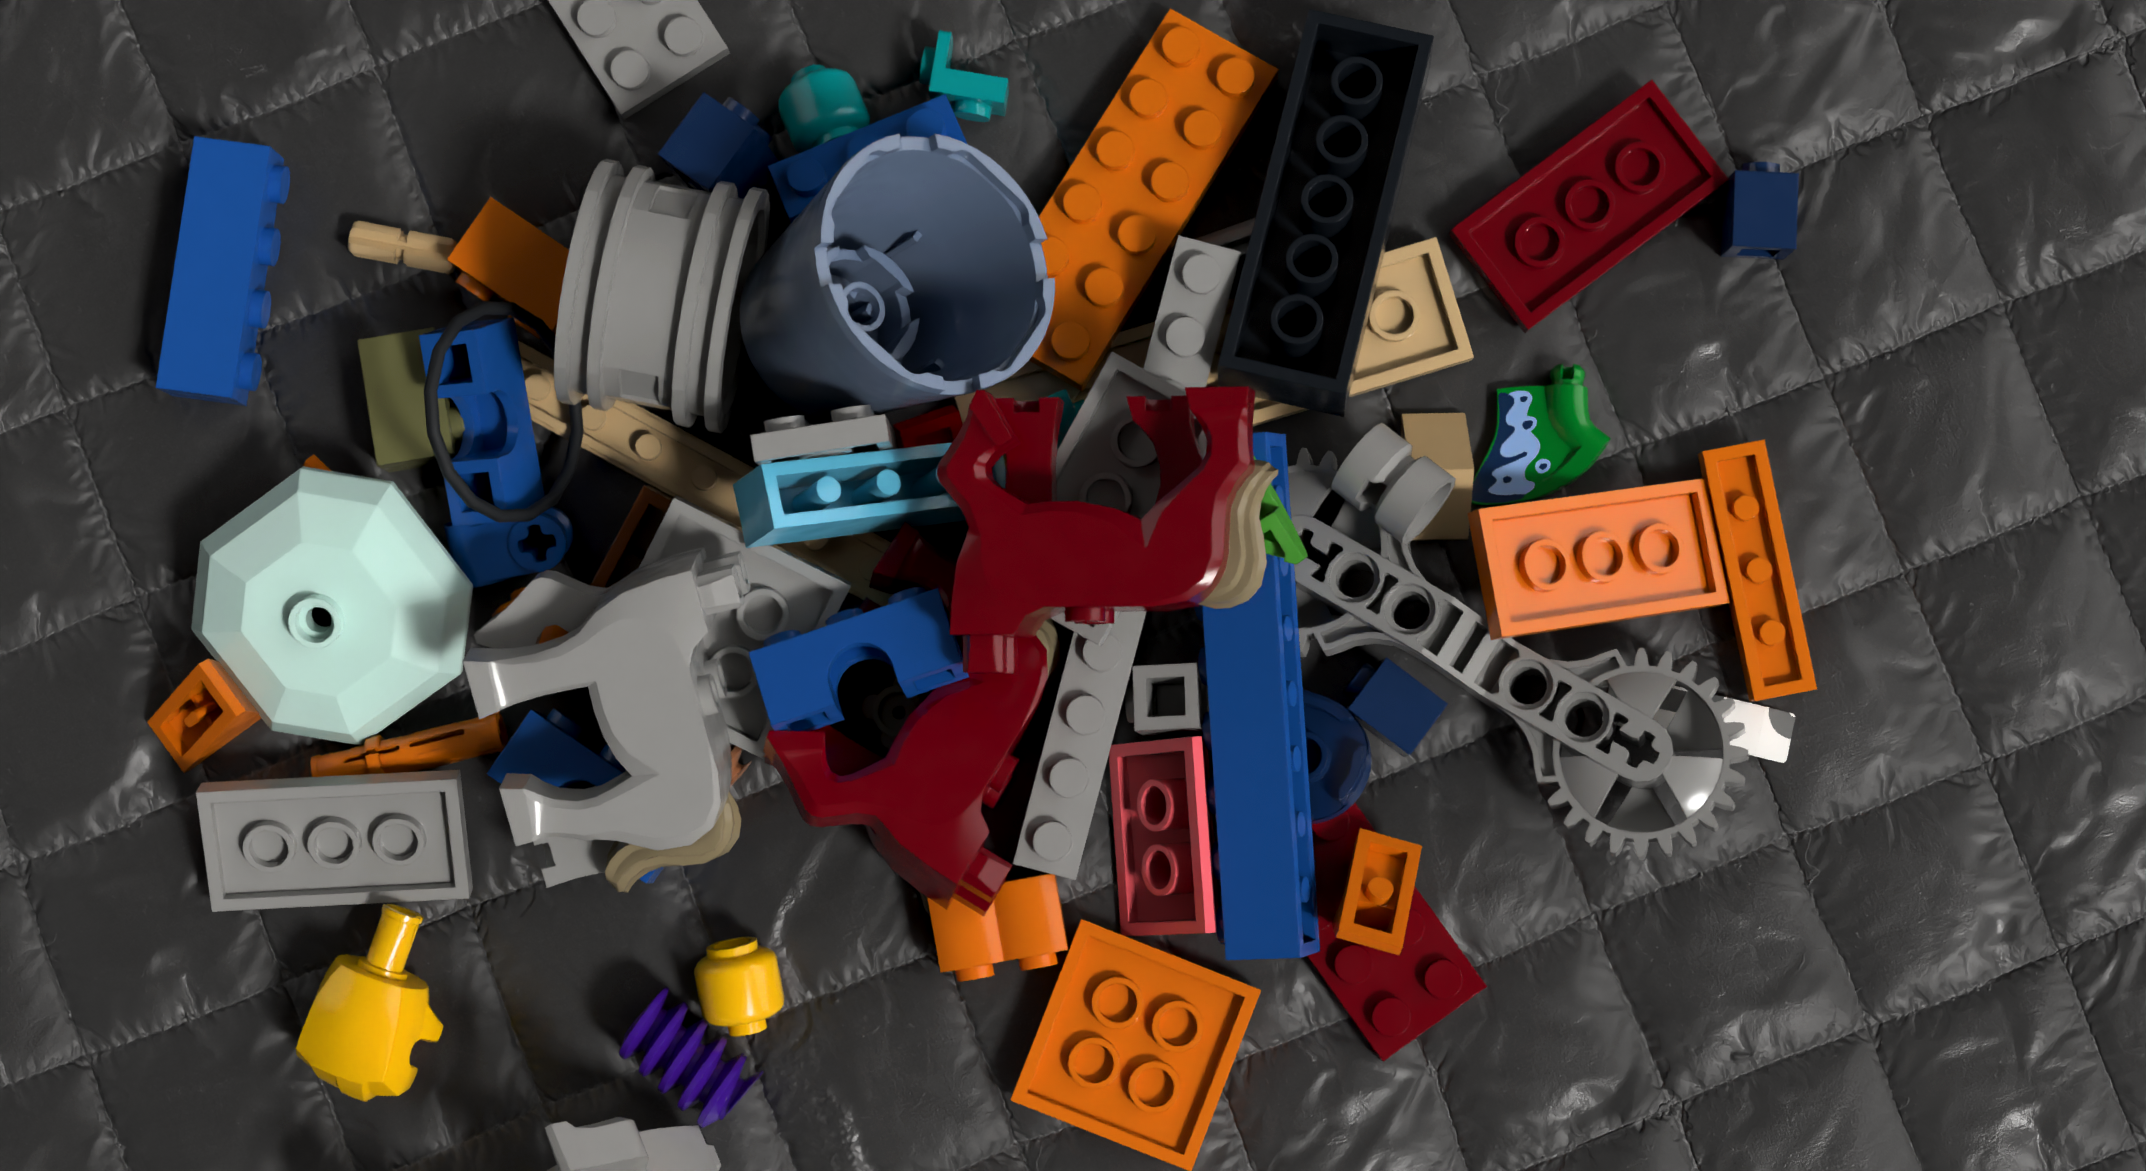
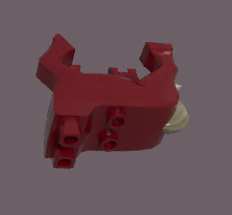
[937,386,1278,674]
[763,522,1067,916]

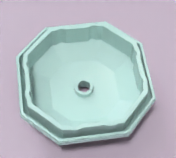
[191,466,473,746]

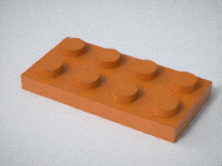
[1467,478,1730,640]

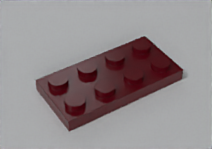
[1448,80,1729,333]
[1307,803,1487,1062]

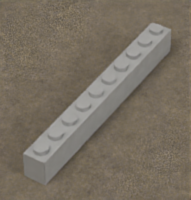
[1013,235,1241,880]

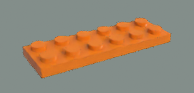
[1029,8,1279,392]

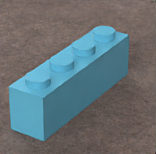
[733,443,1007,548]

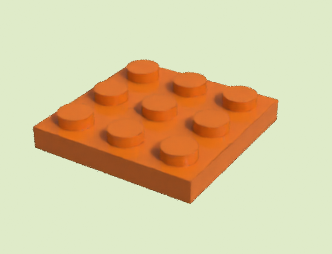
[1010,919,1261,1171]

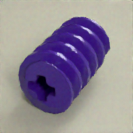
[619,987,764,1128]

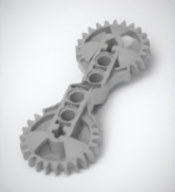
[1288,448,1749,860]

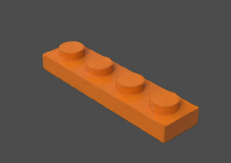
[1698,439,1817,702]

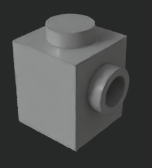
[1125,663,1209,738]

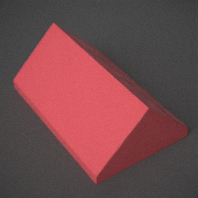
[1109,736,1219,936]

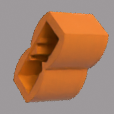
[927,873,1069,982]

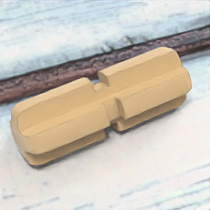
[348,221,458,274]

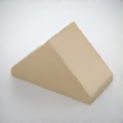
[1401,413,1474,541]

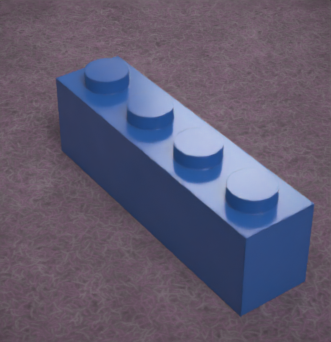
[155,136,290,406]

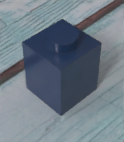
[1721,162,1799,260]
[1343,657,1448,757]

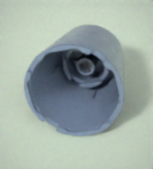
[740,134,1055,421]

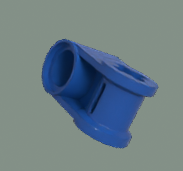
[444,506,574,588]

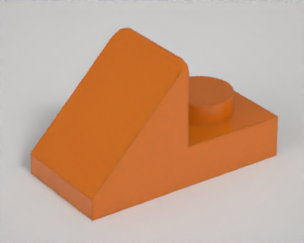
[1332,828,1422,955]

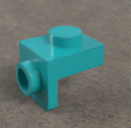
[919,30,1009,122]

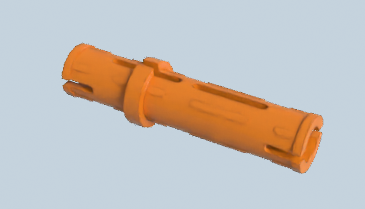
[310,711,509,777]

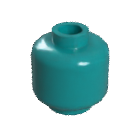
[779,65,870,153]

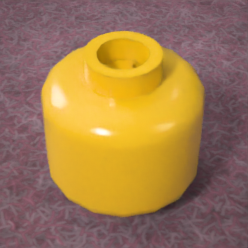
[694,937,784,1036]

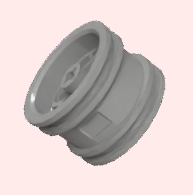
[554,159,770,433]

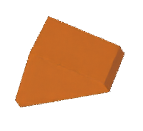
[147,659,261,773]

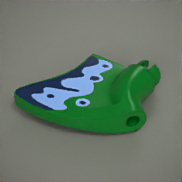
[1471,364,1611,507]

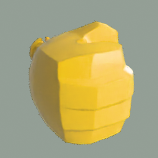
[296,904,443,1102]

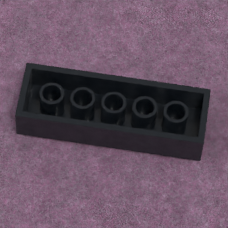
[1218,9,1434,417]

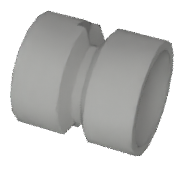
[1331,423,1456,545]

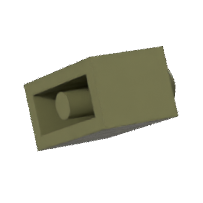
[357,327,465,473]

